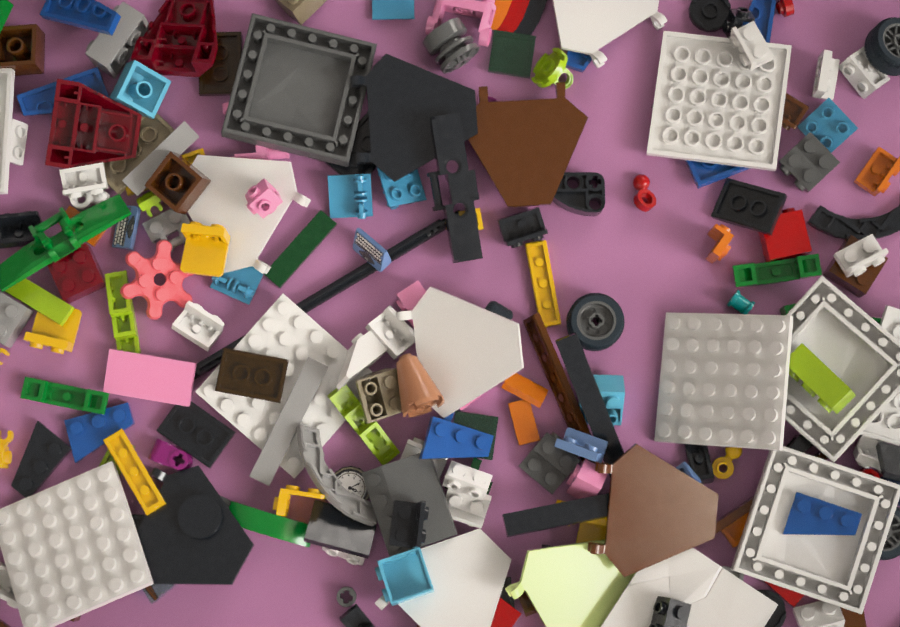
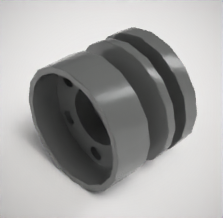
[423,17,480,74]

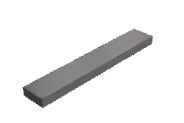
[249,357,328,486]

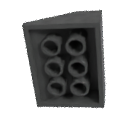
[362,453,457,557]

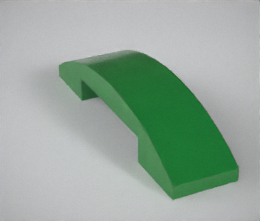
[732,254,822,287]
[20,377,109,415]
[229,501,311,547]

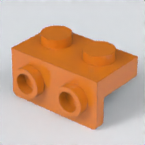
[854,146,900,196]
[705,224,734,264]

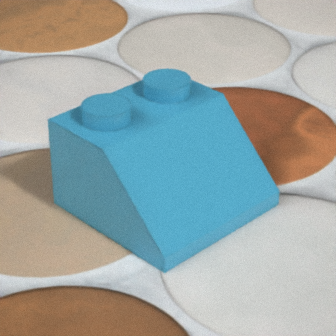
[109,60,172,119]

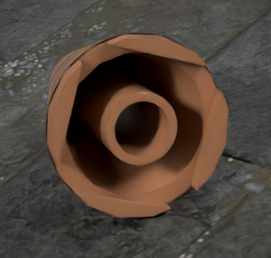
[396,353,445,418]

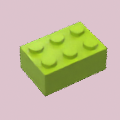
[789,343,856,414]

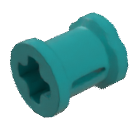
[726,290,755,314]

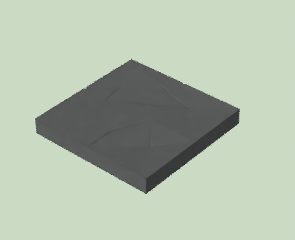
[221,13,377,167]

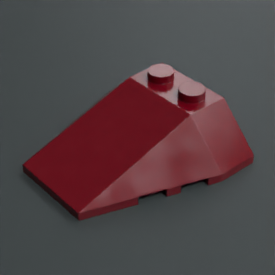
[131,0,218,77]
[45,79,142,169]

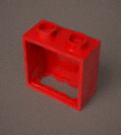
[758,208,812,262]

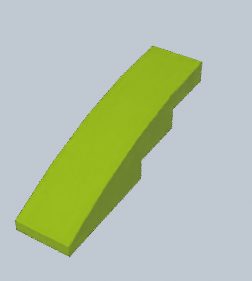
[105,270,141,353]
[327,384,400,465]

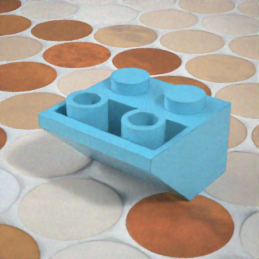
[578,375,625,425]

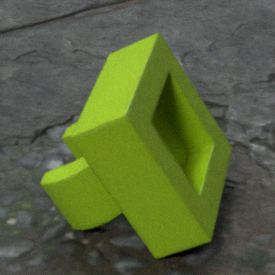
[136,191,163,217]

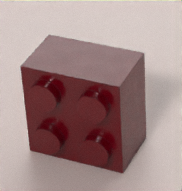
[48,243,106,304]

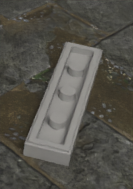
[122,121,199,196]

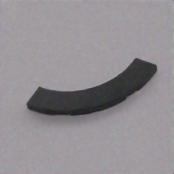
[807,205,900,240]

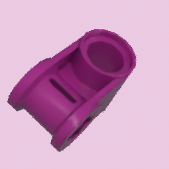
[148,438,193,471]

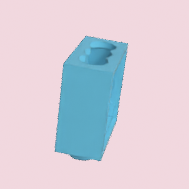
[375,547,434,606]

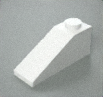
[336,330,388,390]

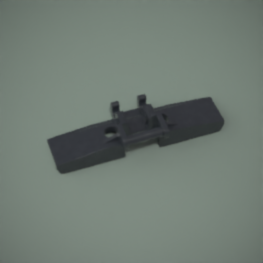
[427,112,483,263]

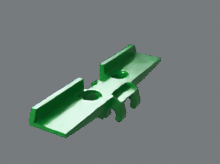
[0,194,132,292]

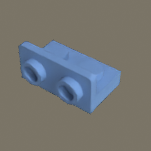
[554,427,608,462]

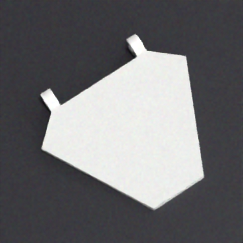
[552,0,667,69]
[188,155,311,274]
[396,287,524,418]
[375,528,512,627]

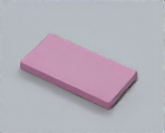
[103,349,197,407]

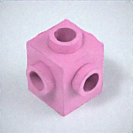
[245,178,283,218]

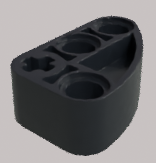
[553,172,605,217]

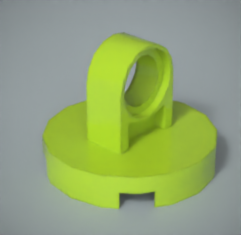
[531,48,574,89]

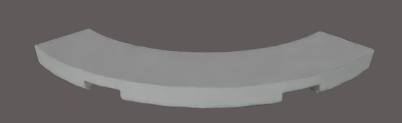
[296,425,377,526]

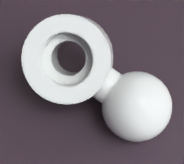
[70,191,111,210]

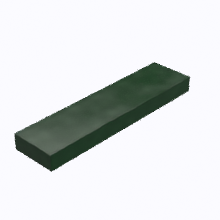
[264,210,337,289]

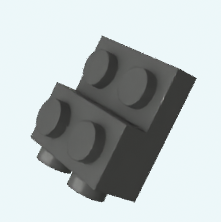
[779,132,840,192]
[518,432,581,494]

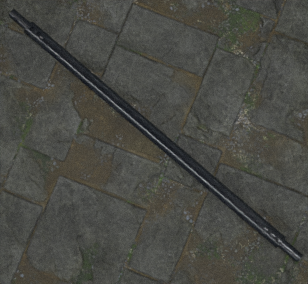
[194,210,460,380]

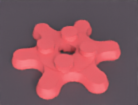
[120,239,194,320]

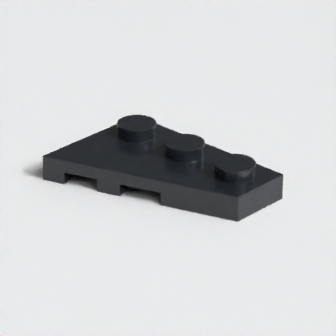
[11,421,72,498]

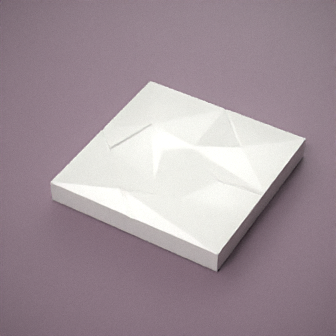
[785,276,900,462]
[731,446,900,614]
[600,548,778,627]

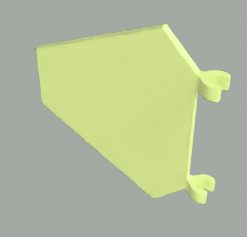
[505,539,636,627]

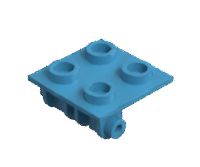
[372,0,415,20]
[797,98,858,153]
[377,167,427,210]
[328,173,373,219]
[210,266,264,305]

